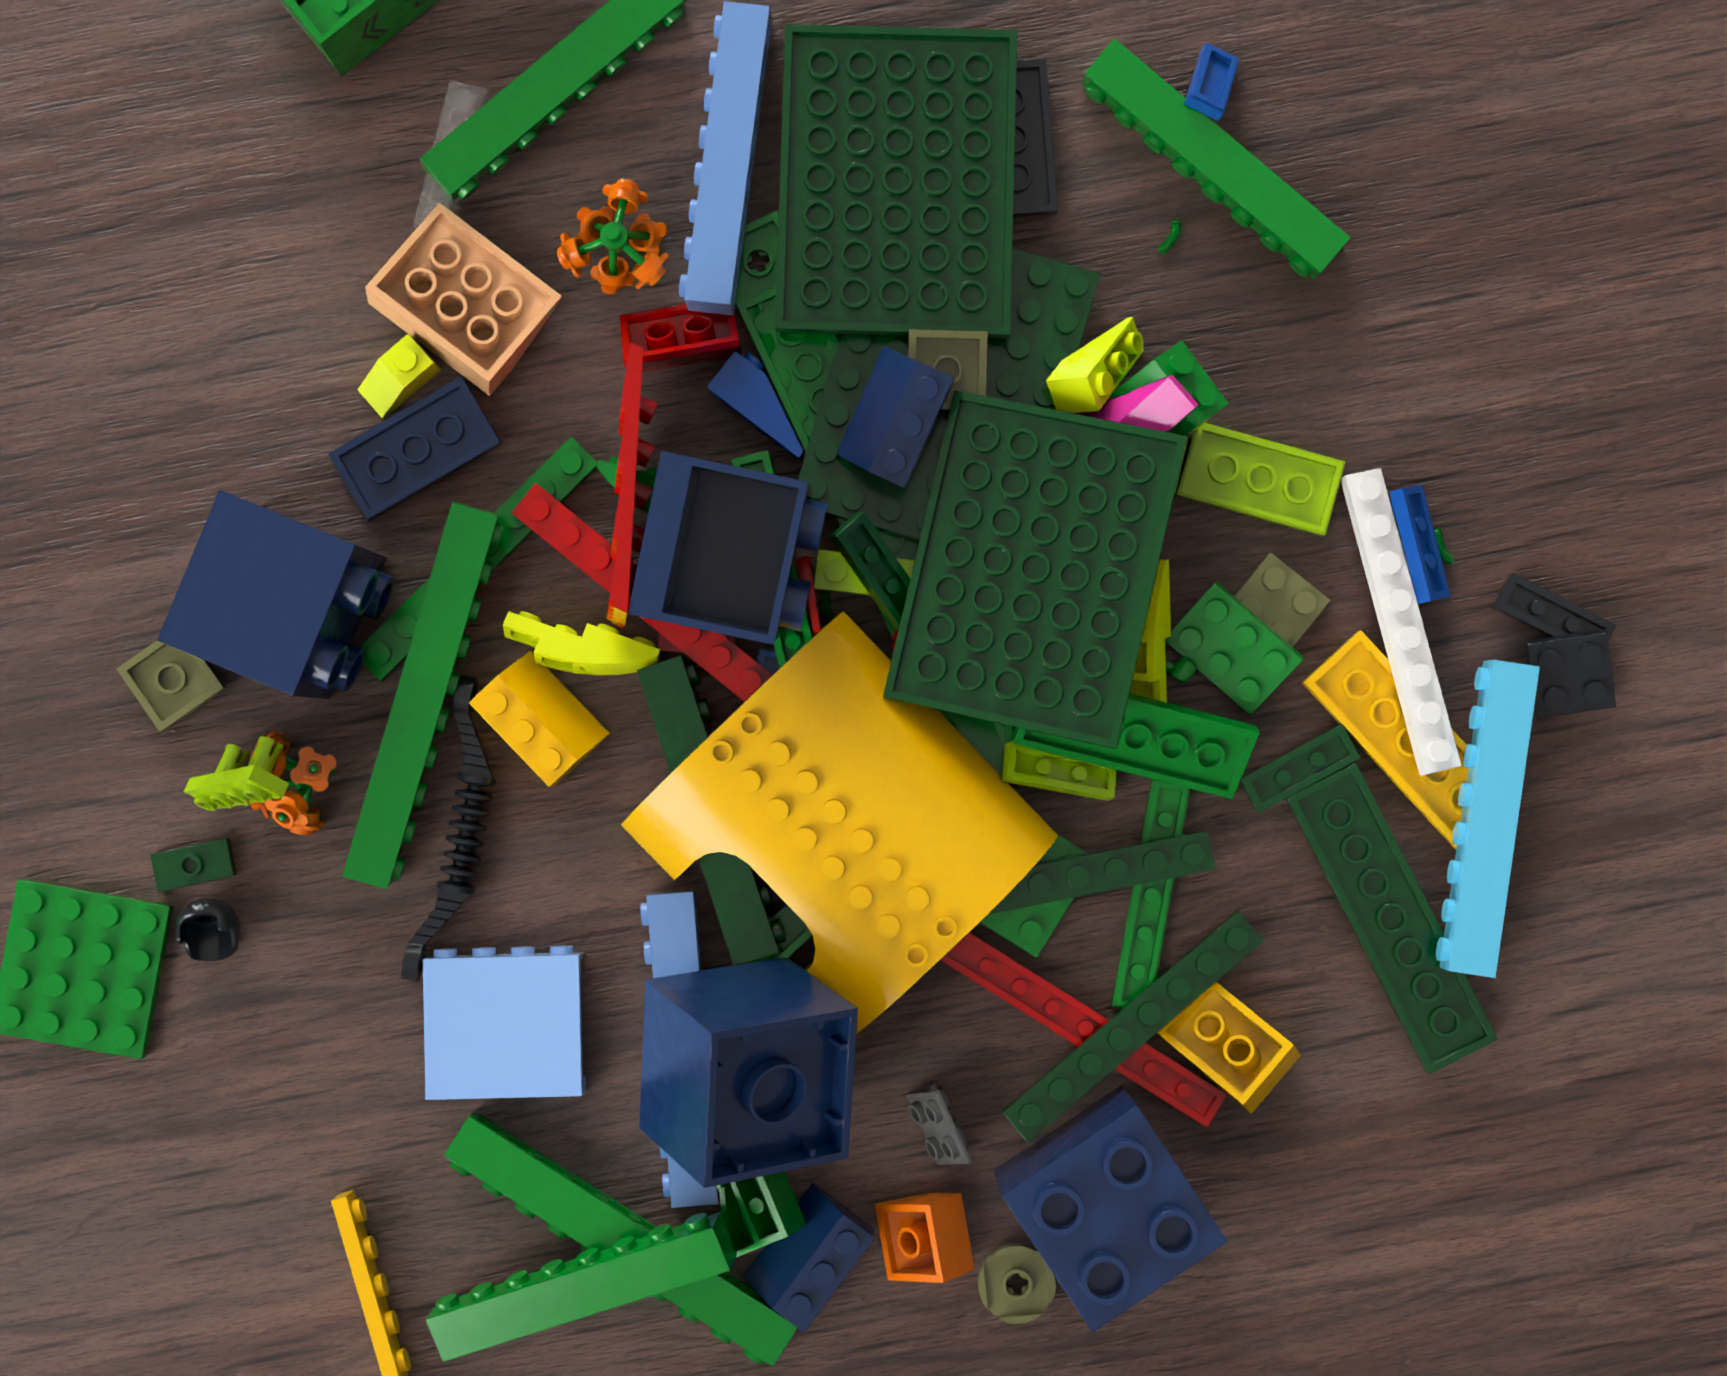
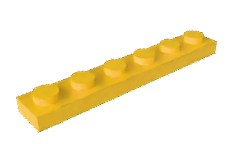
[331,1190,411,1376]

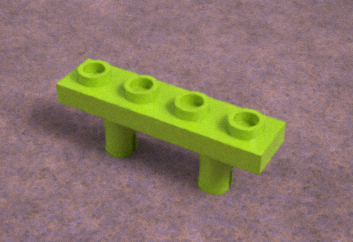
[183,736,289,811]

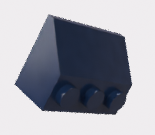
[836,346,956,488]
[743,1183,875,1332]

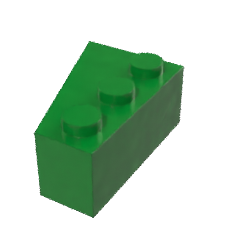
[715,1171,807,1257]

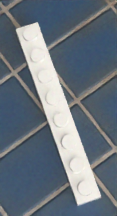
[1341,468,1461,776]

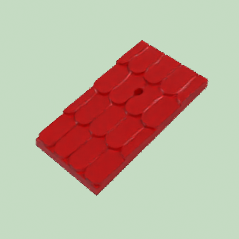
[607,342,658,629]

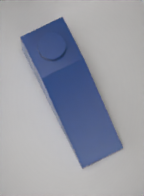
[707,351,804,462]

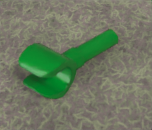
[1166,656,1196,683]

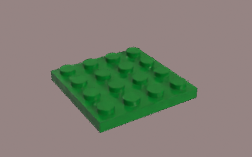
[0,879,174,1059]

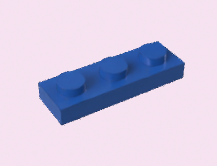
[1389,485,1451,604]

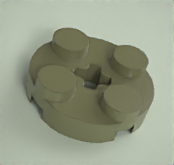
[978,1243,1056,1324]

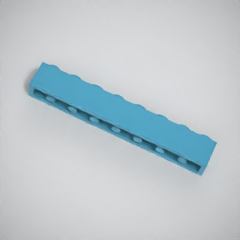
[1436,660,1540,978]

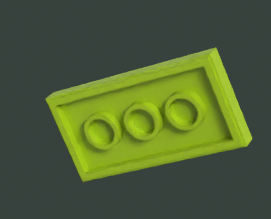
[1176,423,1345,537]

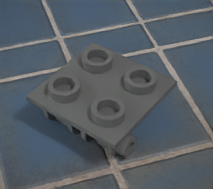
[906,1082,972,1165]

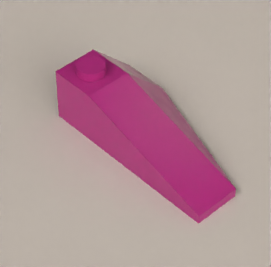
[1073,375,1199,432]

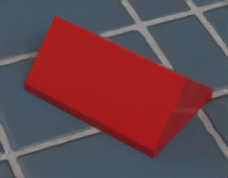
[619,304,743,372]

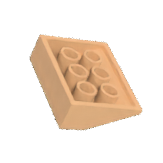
[365,202,562,396]

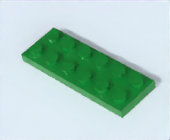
[1012,693,1260,799]

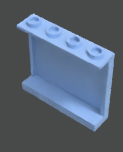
[423,945,586,1100]

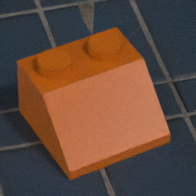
[874,1193,975,1283]

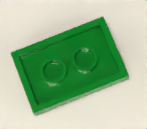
[1165,581,1303,715]
[980,835,1088,958]

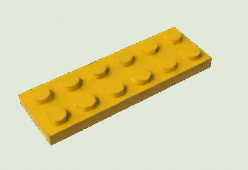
[1302,630,1468,850]

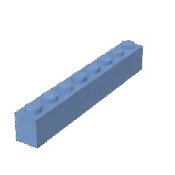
[679,1,773,316]
[641,890,720,1208]

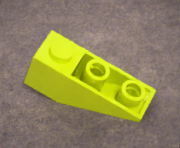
[1046,317,1144,413]

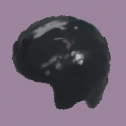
[176,898,240,961]

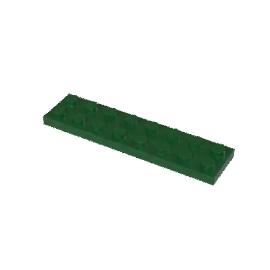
[1286,763,1498,1075]

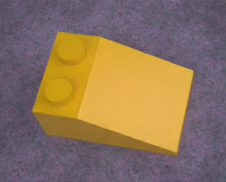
[1157,982,1301,1114]

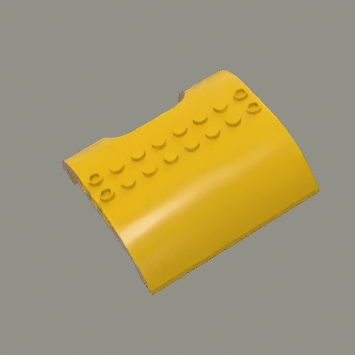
[621,611,1058,1034]

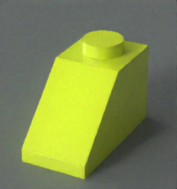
[357,334,441,419]

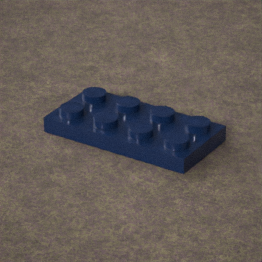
[328,376,502,521]

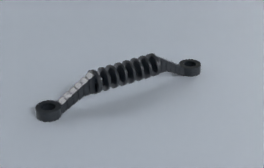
[401,675,496,982]

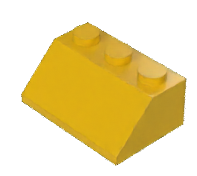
[469,650,611,787]

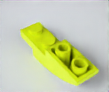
[1130,559,1171,702]
[503,611,660,675]

